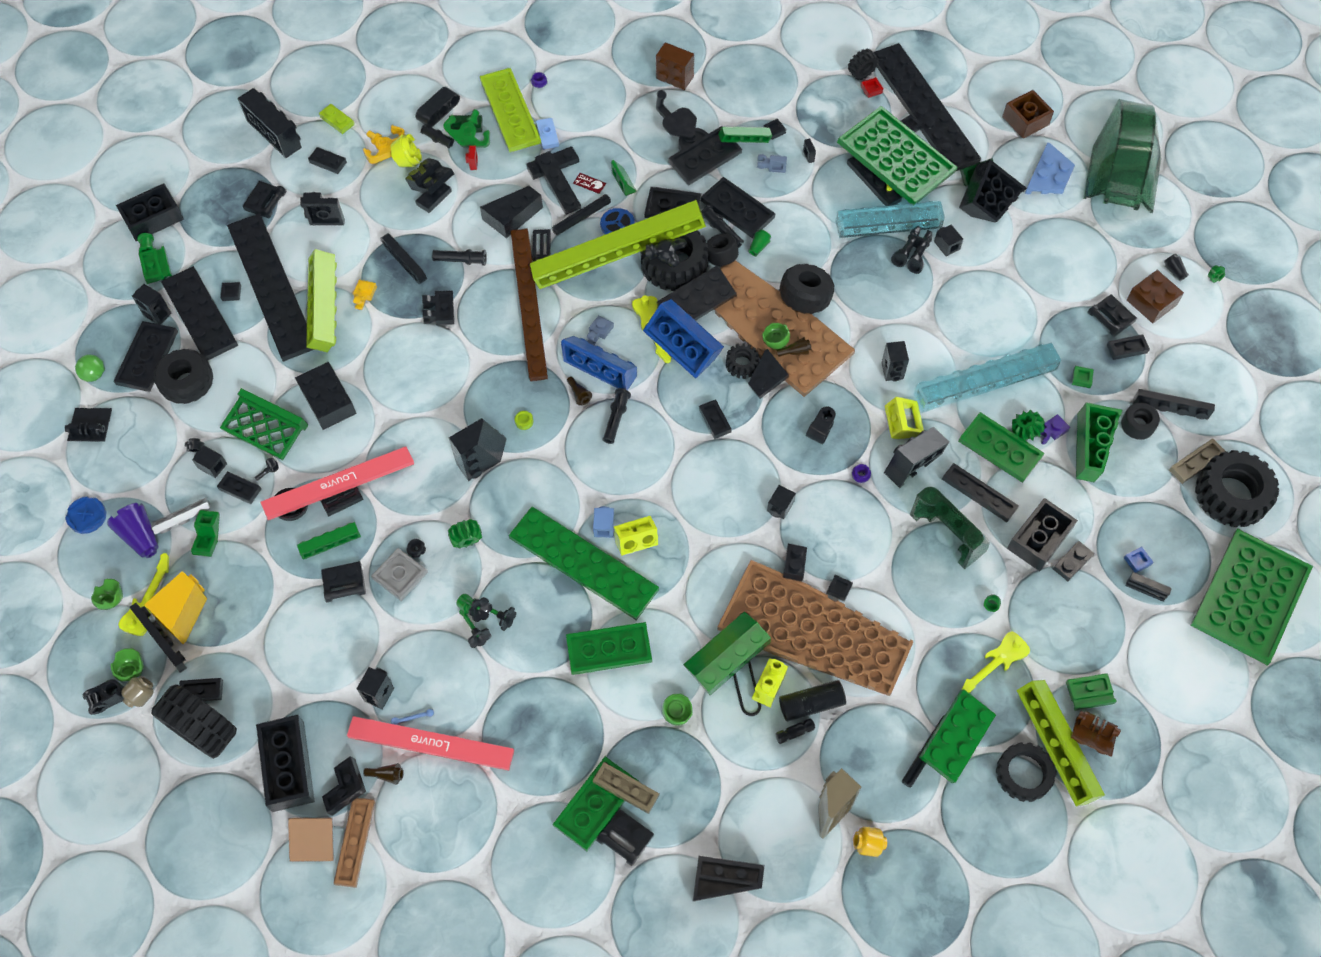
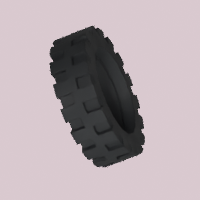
[996,742,1056,802]

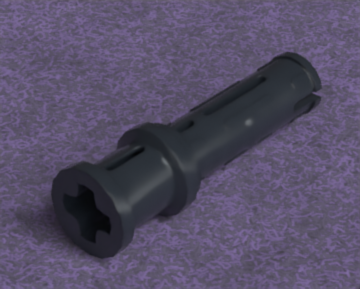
[701,204,744,248]
[432,249,487,266]
[602,388,631,444]

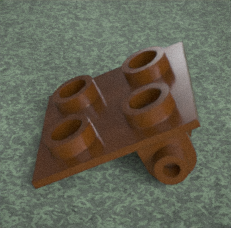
[1071,711,1121,757]

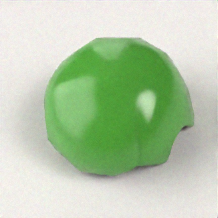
[762,323,790,349]
[75,354,105,382]
[91,579,123,610]
[110,648,144,681]
[662,694,693,725]

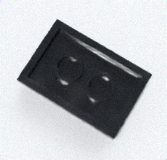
[644,186,701,218]

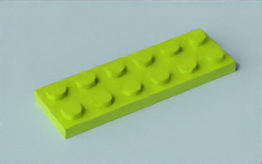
[480,67,541,153]

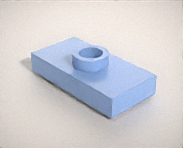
[536,118,559,150]

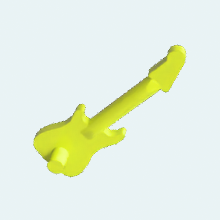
[632,295,671,363]
[118,553,169,636]
[962,631,1030,693]

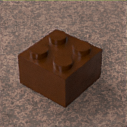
[656,42,694,90]
[1002,90,1054,139]
[1126,270,1184,323]

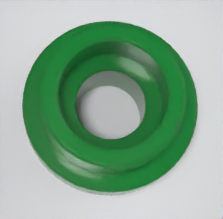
[1208,265,1225,283]

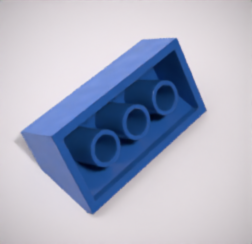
[643,299,724,379]
[561,336,637,390]

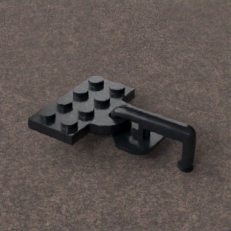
[656,90,742,186]

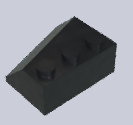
[959,159,1027,223]
[449,418,507,481]

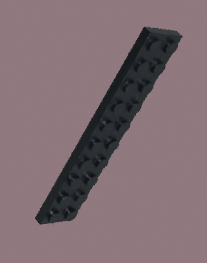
[873,43,981,171]
[227,213,315,362]

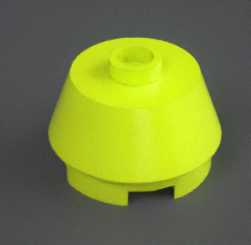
[391,134,422,167]

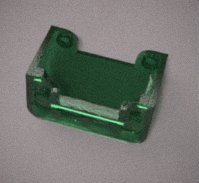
[910,487,990,569]

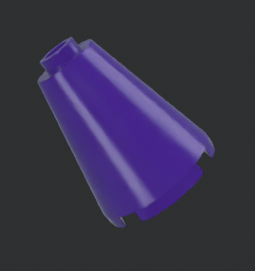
[107,503,159,558]

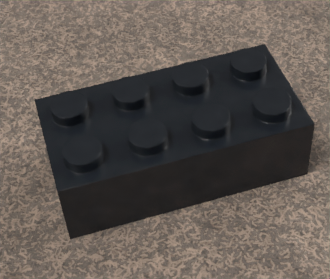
[237,88,302,158]
[256,715,315,812]

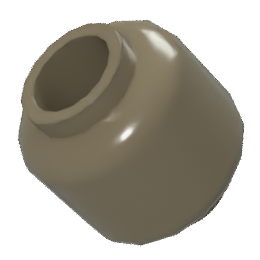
[121,676,154,708]

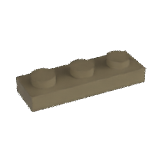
[1169,438,1225,484]
[593,763,660,814]

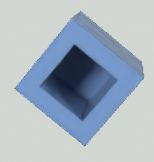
[593,506,614,538]

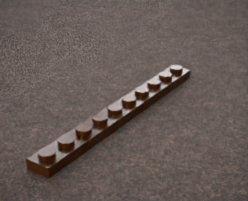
[511,228,548,382]

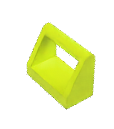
[885,397,924,439]

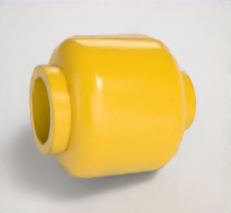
[853,827,887,857]

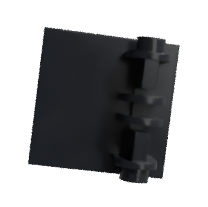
[64,408,112,442]

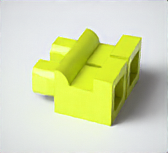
[752,658,788,708]

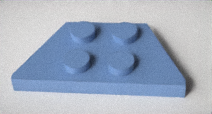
[1025,143,1075,194]

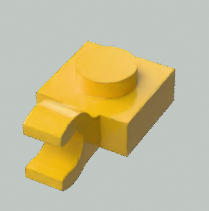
[353,280,377,310]

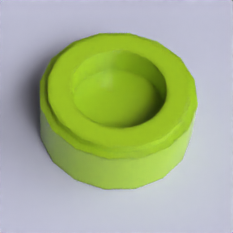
[514,411,534,430]

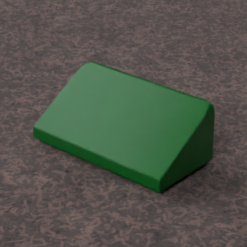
[611,160,636,196]

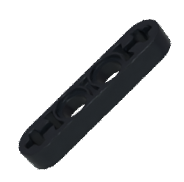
[380,233,427,284]

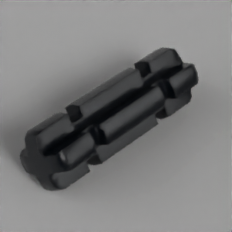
[775,718,815,744]

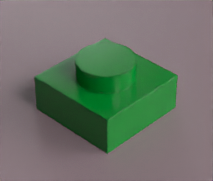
[1072,366,1094,388]

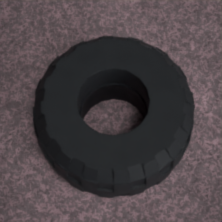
[779,264,835,314]
[154,349,213,404]

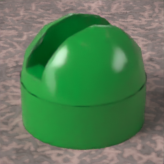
[984,594,1001,612]

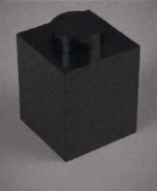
[934,224,963,256]
[192,445,227,478]
[767,485,796,519]

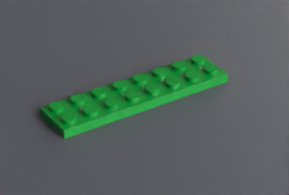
[508,507,659,621]

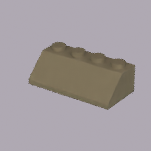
[818,768,862,839]

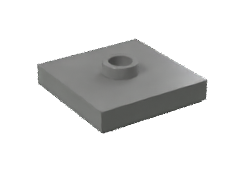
[371,548,428,601]

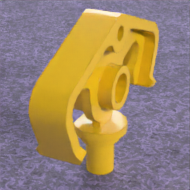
[363,125,405,164]

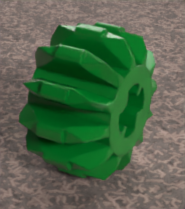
[1012,410,1045,441]
[448,519,482,548]

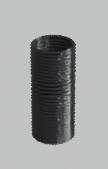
[779,680,846,722]

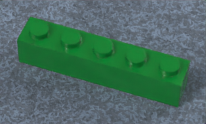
[719,127,772,143]
[297,522,361,560]

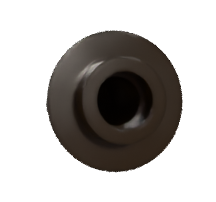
[777,337,812,357]
[567,376,592,405]
[363,763,404,785]

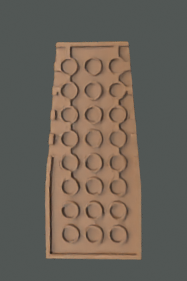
[714,260,855,397]
[717,560,913,696]

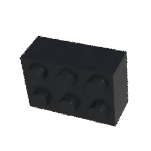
[116,183,184,242]
[295,361,357,430]
[1007,498,1078,571]

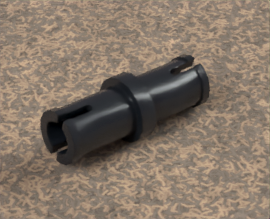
[420,124,454,149]

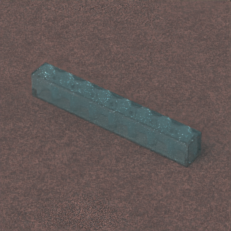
[914,342,1061,412]

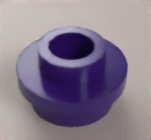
[531,72,547,88]
[852,464,871,483]

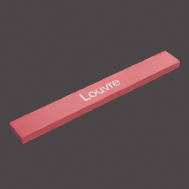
[260,446,414,520]
[347,716,514,771]

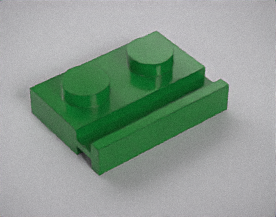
[138,246,172,284]
[1066,673,1117,711]

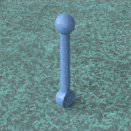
[391,709,434,725]

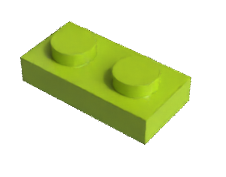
[319,104,355,134]

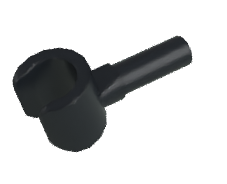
[254,458,279,481]

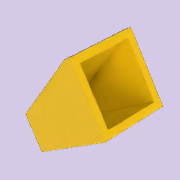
[144,571,207,644]

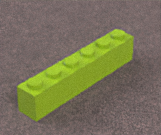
[306,249,337,352]
[1016,680,1105,807]

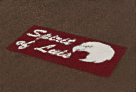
[573,173,606,194]

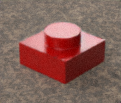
[861,77,883,98]
[466,146,478,170]

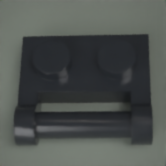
[243,181,287,218]
[1088,294,1137,337]
[321,561,366,603]
[596,809,654,866]

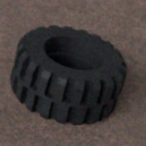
[641,230,708,291]
[1195,450,1279,527]
[151,684,237,759]

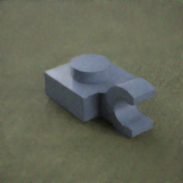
[757,154,787,173]
[587,315,614,345]

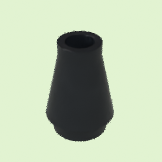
[1164,254,1189,281]

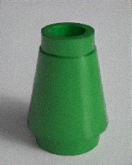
[748,229,771,256]

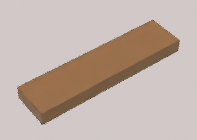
[334,798,375,888]

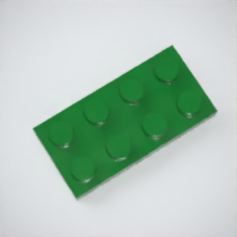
[958,412,1045,483]
[566,622,652,675]
[919,689,996,783]
[553,756,639,852]

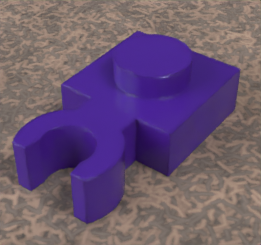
[1041,414,1071,445]

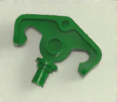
[443,109,490,148]

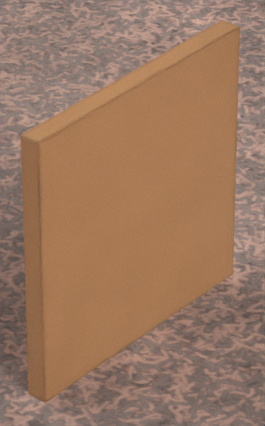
[288,818,334,861]

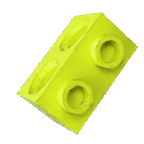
[613,516,658,556]

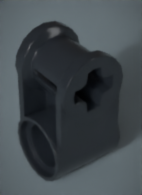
[806,406,836,445]
[82,679,124,715]

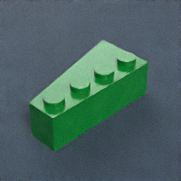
[1076,402,1123,482]

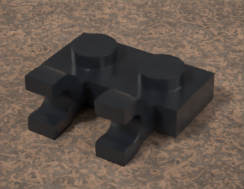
[422,290,454,325]

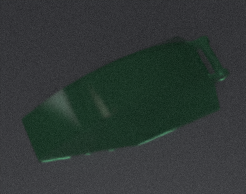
[1083,99,1161,213]

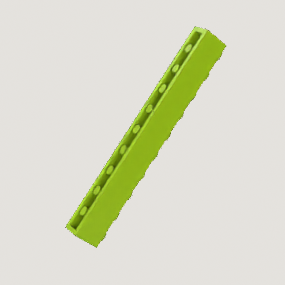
[530,200,706,289]

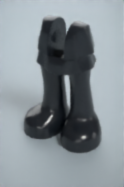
[891,226,932,274]

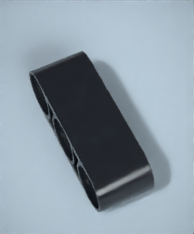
[415,86,460,127]

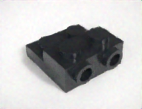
[405,158,454,195]
[300,192,345,225]

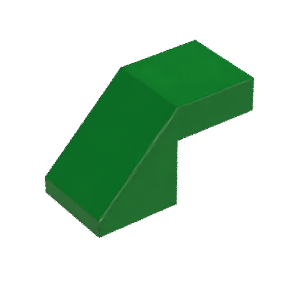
[191,510,220,557]

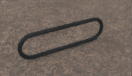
[733,661,761,716]

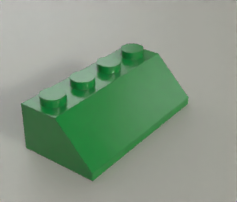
[683,611,771,695]

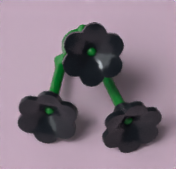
[456,594,517,648]

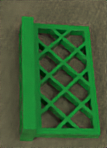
[220,388,308,461]

